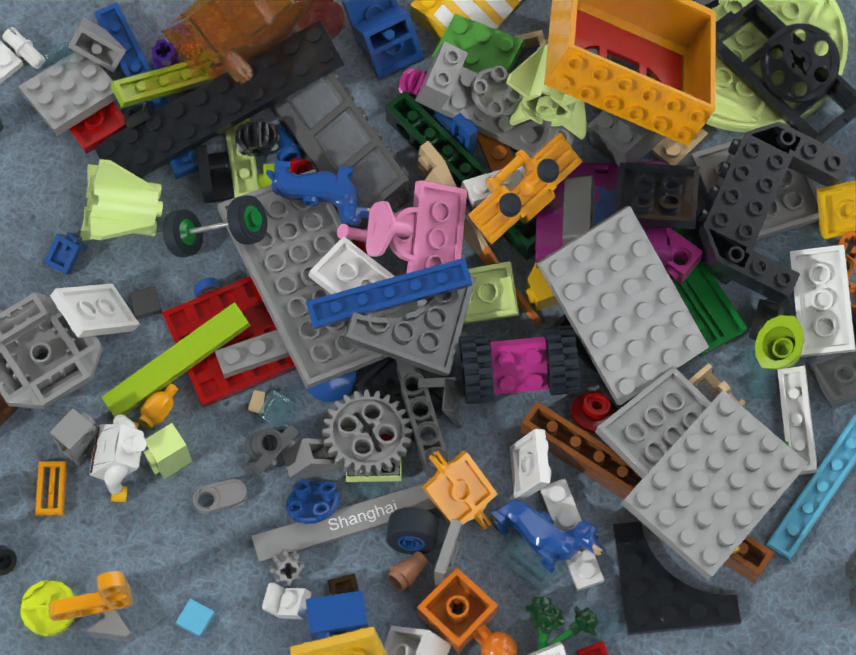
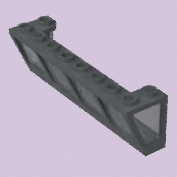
[264,24,411,229]

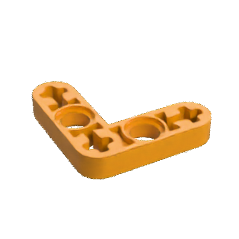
[49,571,133,621]

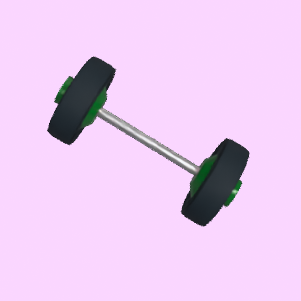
[162,195,267,257]

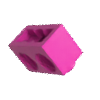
[664,228,703,284]

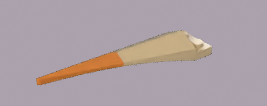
[416,141,543,326]

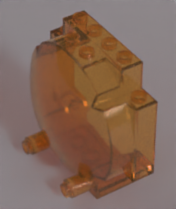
[161,0,314,85]

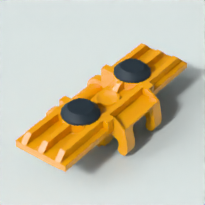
[468,133,582,244]

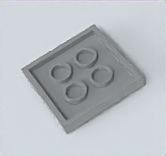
[18,51,117,136]

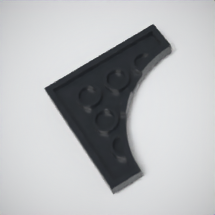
[613,521,741,635]

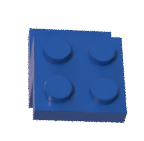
[341,0,424,79]

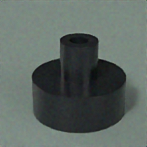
[0,545,17,576]

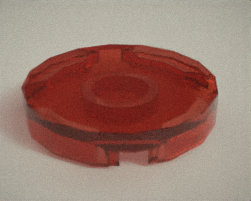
[294,0,345,40]

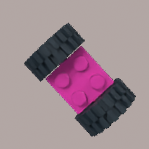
[459,325,580,404]

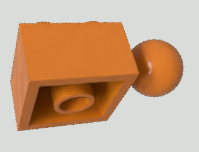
[417,567,518,655]

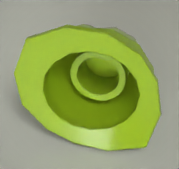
[755,315,804,369]

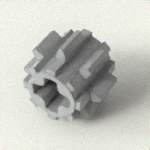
[269,548,305,586]

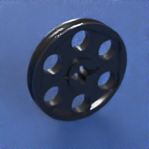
[760,23,840,103]

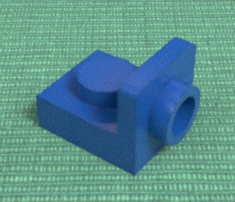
[43,232,88,275]

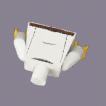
[89,415,146,503]

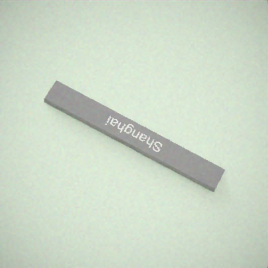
[252,483,438,564]

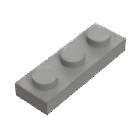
[215,330,290,379]

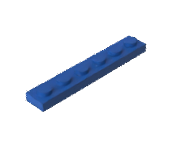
[306,258,472,330]

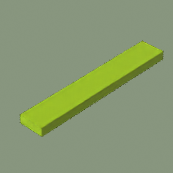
[102,302,251,417]

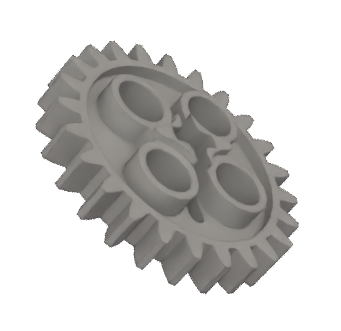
[322,390,412,477]

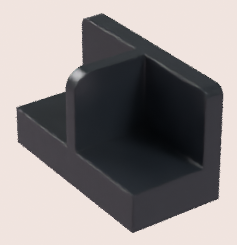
[196,145,235,203]

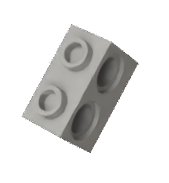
[50,408,97,466]

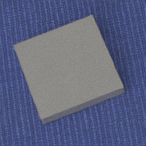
[434,519,462,586]

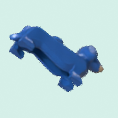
[266,160,371,228]
[490,500,604,573]

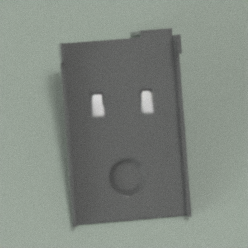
[418,377,465,428]

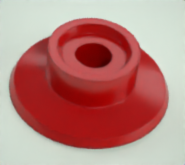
[570,392,617,433]

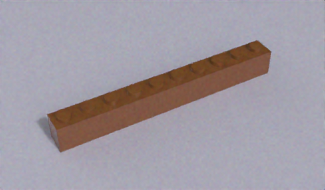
[520,401,775,584]

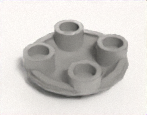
[471,66,523,117]

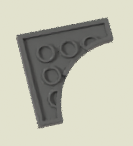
[344,276,476,377]

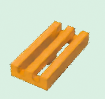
[35,461,67,516]

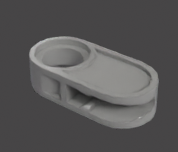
[193,479,248,514]

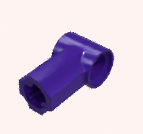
[151,39,180,70]

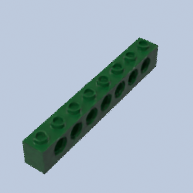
[386,91,537,260]

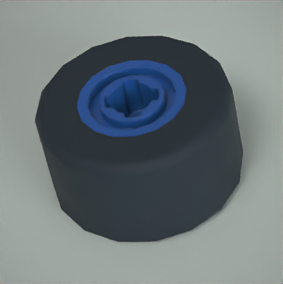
[386,507,439,555]

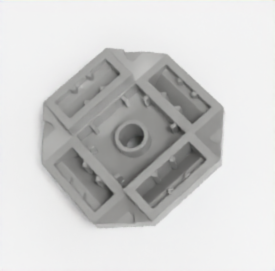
[0,292,103,409]

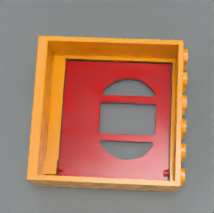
[544,0,716,146]

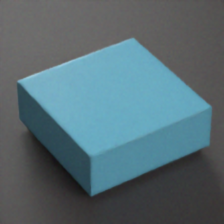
[176,599,215,638]

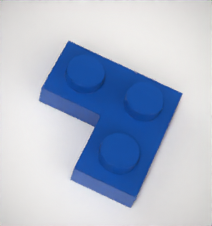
[433,112,478,157]

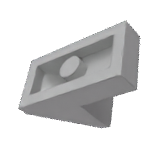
[87,589,134,643]

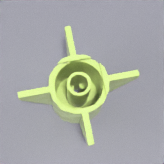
[506,44,587,139]
[79,159,163,241]

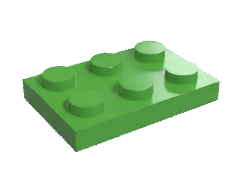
[432,14,525,74]

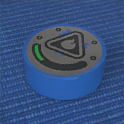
[193,277,221,298]

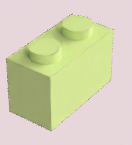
[143,423,192,479]

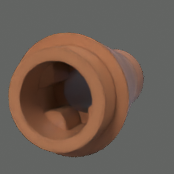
[387,551,428,592]

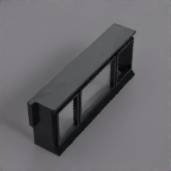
[716,0,856,143]

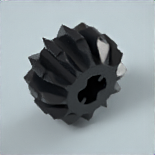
[235,121,280,157]

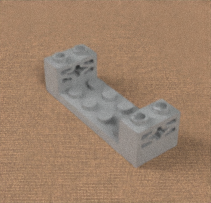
[415,41,575,157]

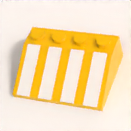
[410,0,522,40]

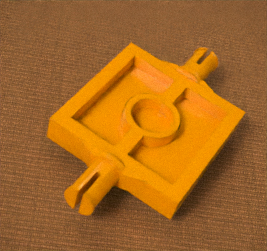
[422,451,498,530]

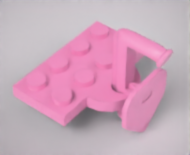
[337,180,467,273]

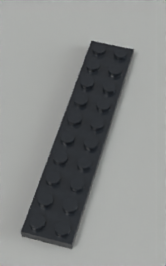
[94,20,345,178]

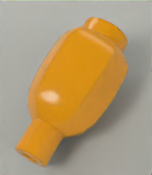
[138,383,178,430]

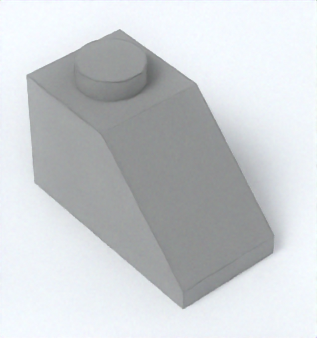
[68,17,126,72]
[282,438,345,478]

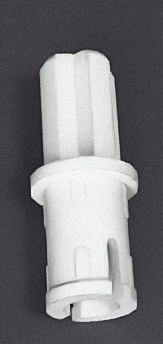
[3,27,45,69]

